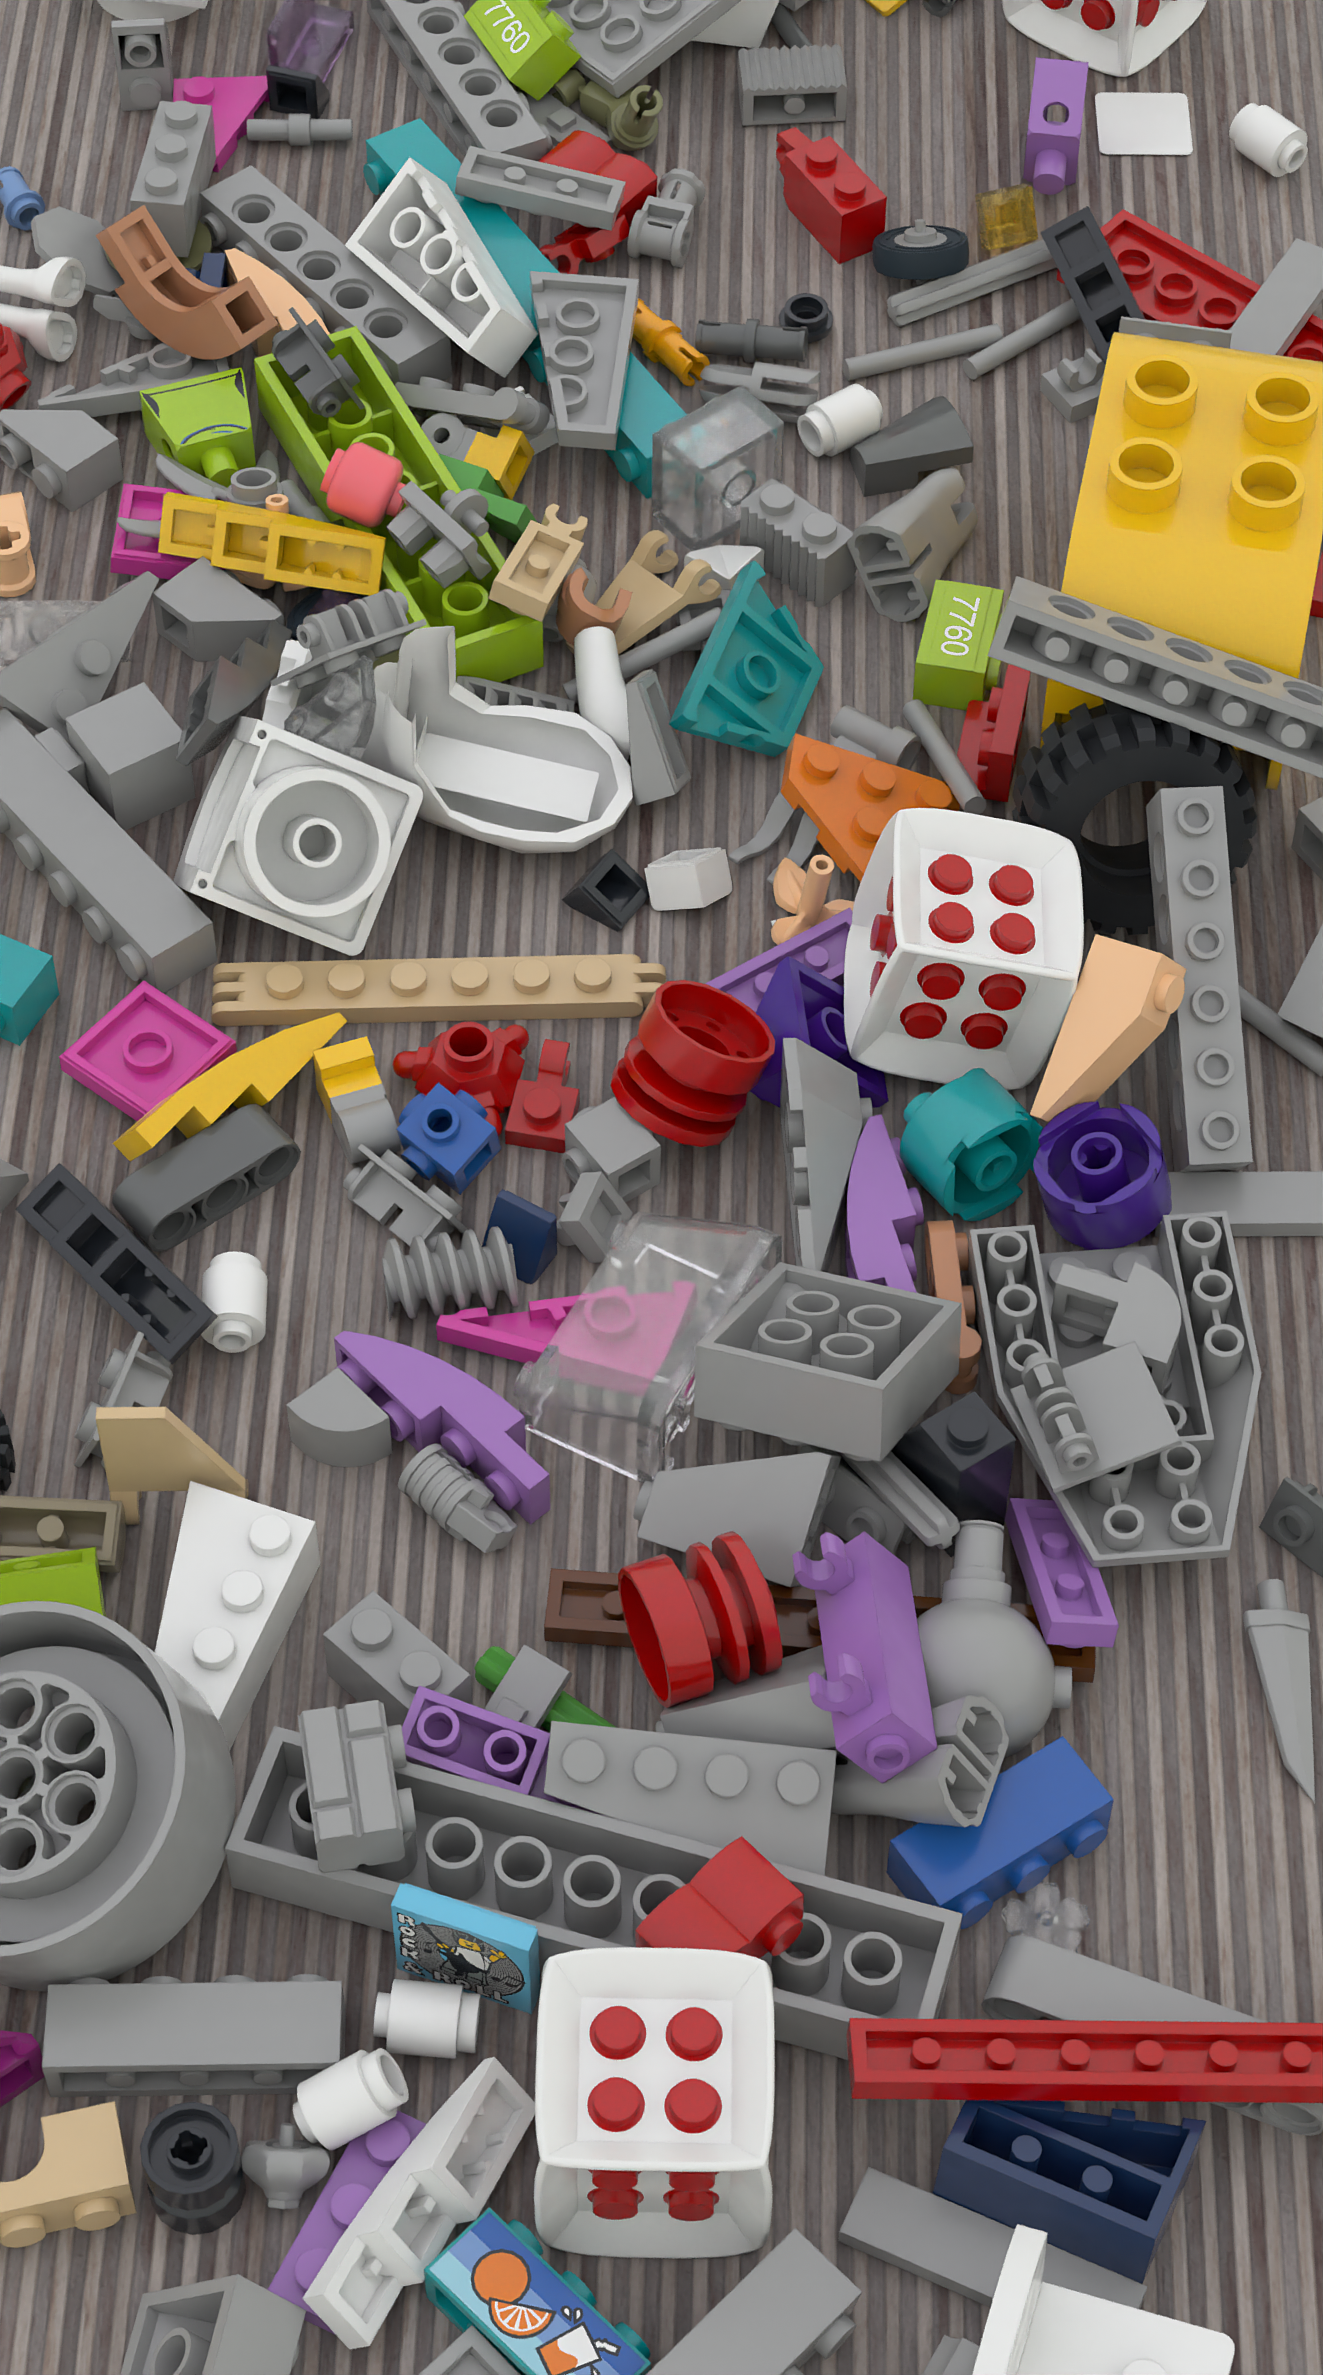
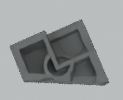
[849,396,974,497]

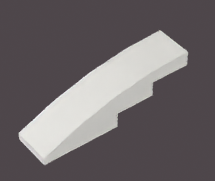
[302,2057,535,2349]

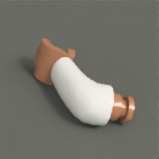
[556,567,678,761]

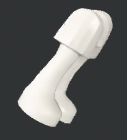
[0,256,86,362]

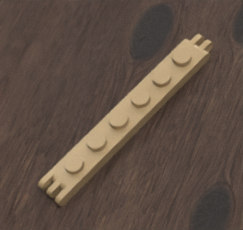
[211,954,666,1026]

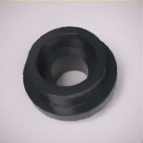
[779,293,833,343]

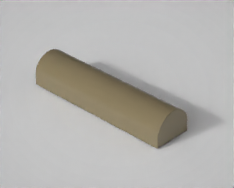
[0,1495,126,1573]

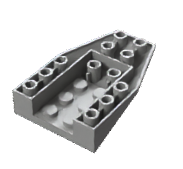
[965,1211,1261,1568]

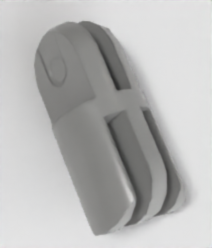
[699,362,821,423]

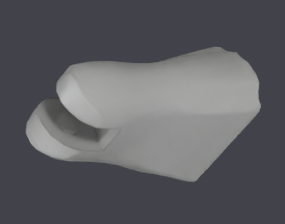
[847,468,978,622]
[825,1695,1009,1827]

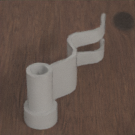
[728,705,921,884]

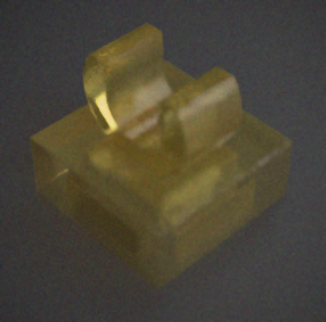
[975,183,1039,250]

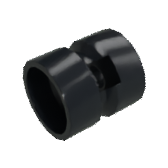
[140,2102,246,2235]

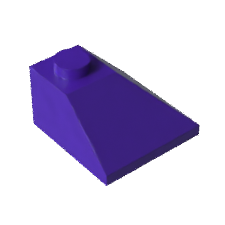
[750,956,889,1108]

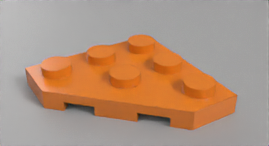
[781,733,960,883]

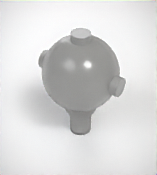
[917,1520,1072,1760]

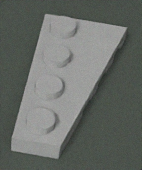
[530,271,639,450]
[544,1721,837,1876]

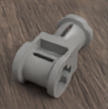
[627,168,706,268]

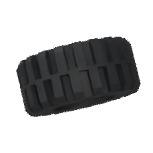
[1012,698,1257,935]

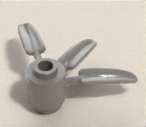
[117,449,284,538]

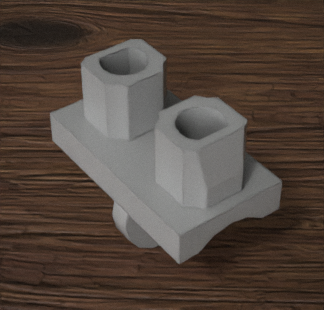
[386,481,492,589]

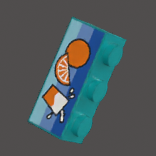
[424,2207,651,2375]

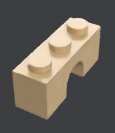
[0,2101,137,2248]

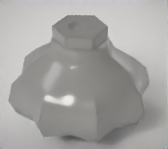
[241,2123,330,2209]

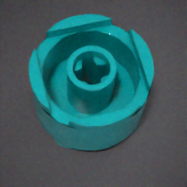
[900,1068,1043,1221]

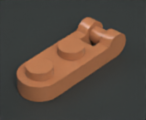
[924,1220,982,1394]

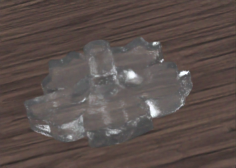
[1001,1880,1090,1953]

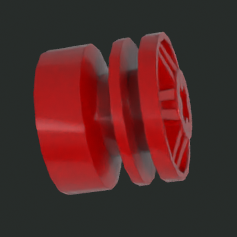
[610,980,775,1147]
[618,1531,783,1708]

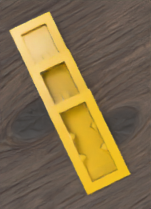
[158,492,386,596]
[113,1012,347,1161]

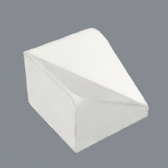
[684,545,764,590]
[644,847,732,911]

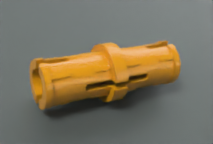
[633,298,710,386]

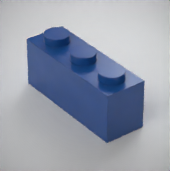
[886,1736,1114,1929]

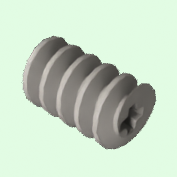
[382,1226,519,1321]

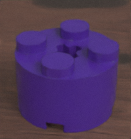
[1034,1101,1172,1250]

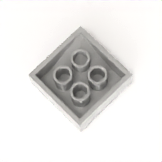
[694,1262,962,1462]

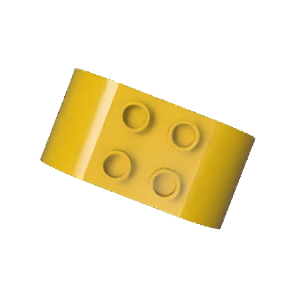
[1040,332,1323,790]

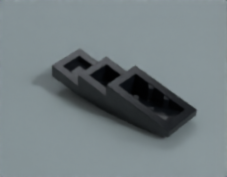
[1040,206,1146,366]
[15,1163,218,1365]

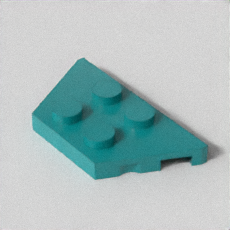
[669,560,824,757]

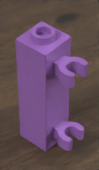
[792,1531,937,1784]

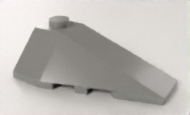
[779,1038,873,1273]

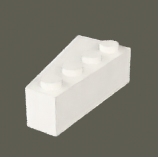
[345,157,538,378]
[155,1481,320,1750]

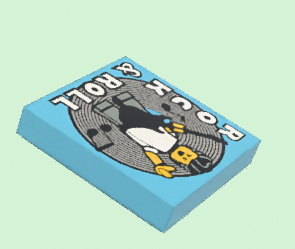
[391,1883,540,2014]

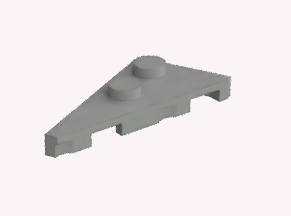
[38,343,229,417]
[0,571,159,743]

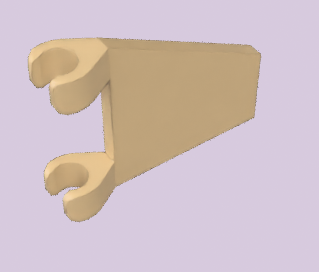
[566,530,722,655]
[96,1407,249,1525]

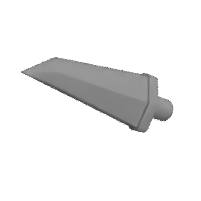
[1243,1579,1315,1803]

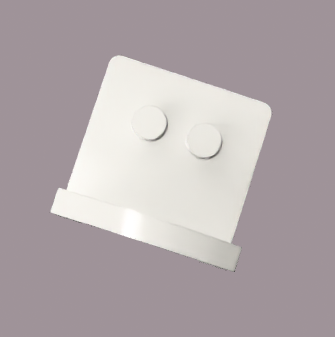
[173,716,423,956]
[972,2224,1235,2375]

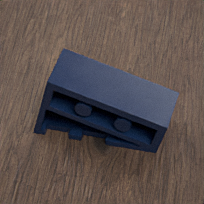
[933,2100,1206,2284]

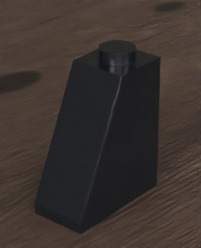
[891,1391,1016,1557]

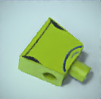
[139,367,256,488]

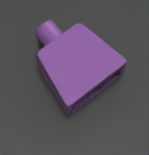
[1023,57,1089,195]

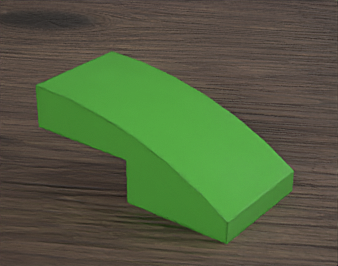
[439,453,537,543]

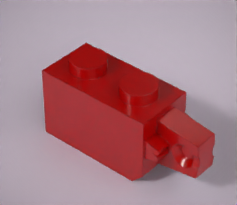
[776,127,887,265]

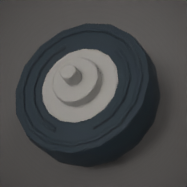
[872,219,969,285]

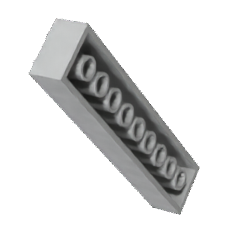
[225,1726,962,2060]

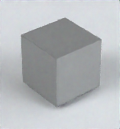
[65,682,196,831]

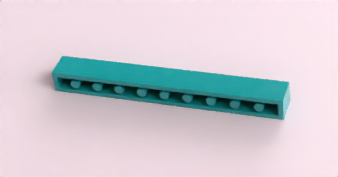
[363,118,704,499]

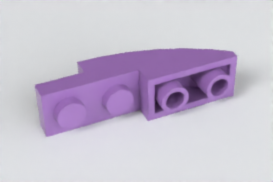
[845,1114,924,1293]
[334,1331,550,1525]
[402,1685,611,1818]

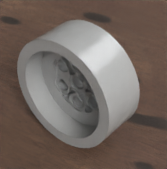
[0,1601,236,1992]

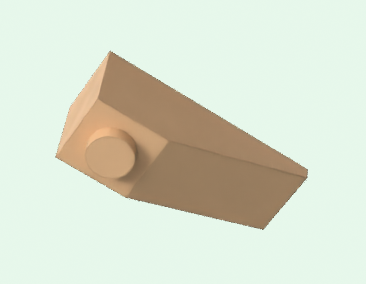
[1030,934,1187,1124]

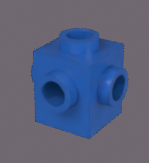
[396,1082,502,1195]

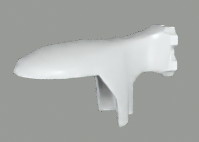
[262,626,633,853]

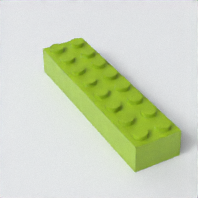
[254,326,544,682]

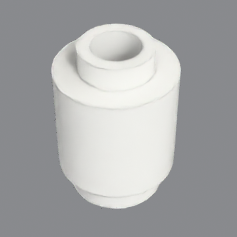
[1229,103,1308,177]
[798,384,883,457]
[201,1252,268,1353]
[373,1979,481,2059]
[293,2048,409,2150]

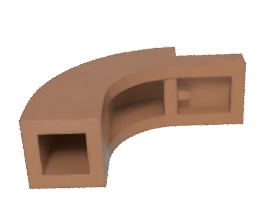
[96,205,278,360]

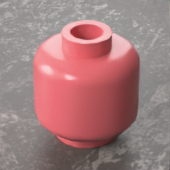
[320,442,406,528]

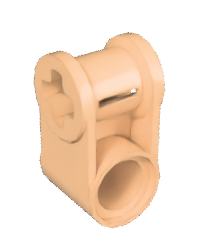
[0,491,36,598]

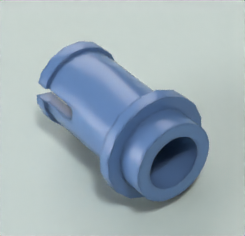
[0,166,45,230]

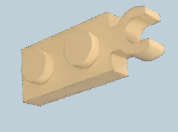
[488,503,588,622]

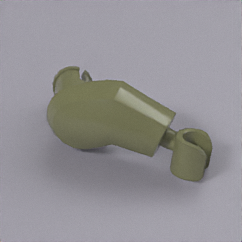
[552,68,663,152]

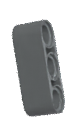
[112,1104,301,1252]

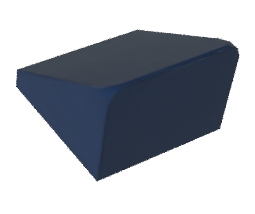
[482,1189,557,1284]

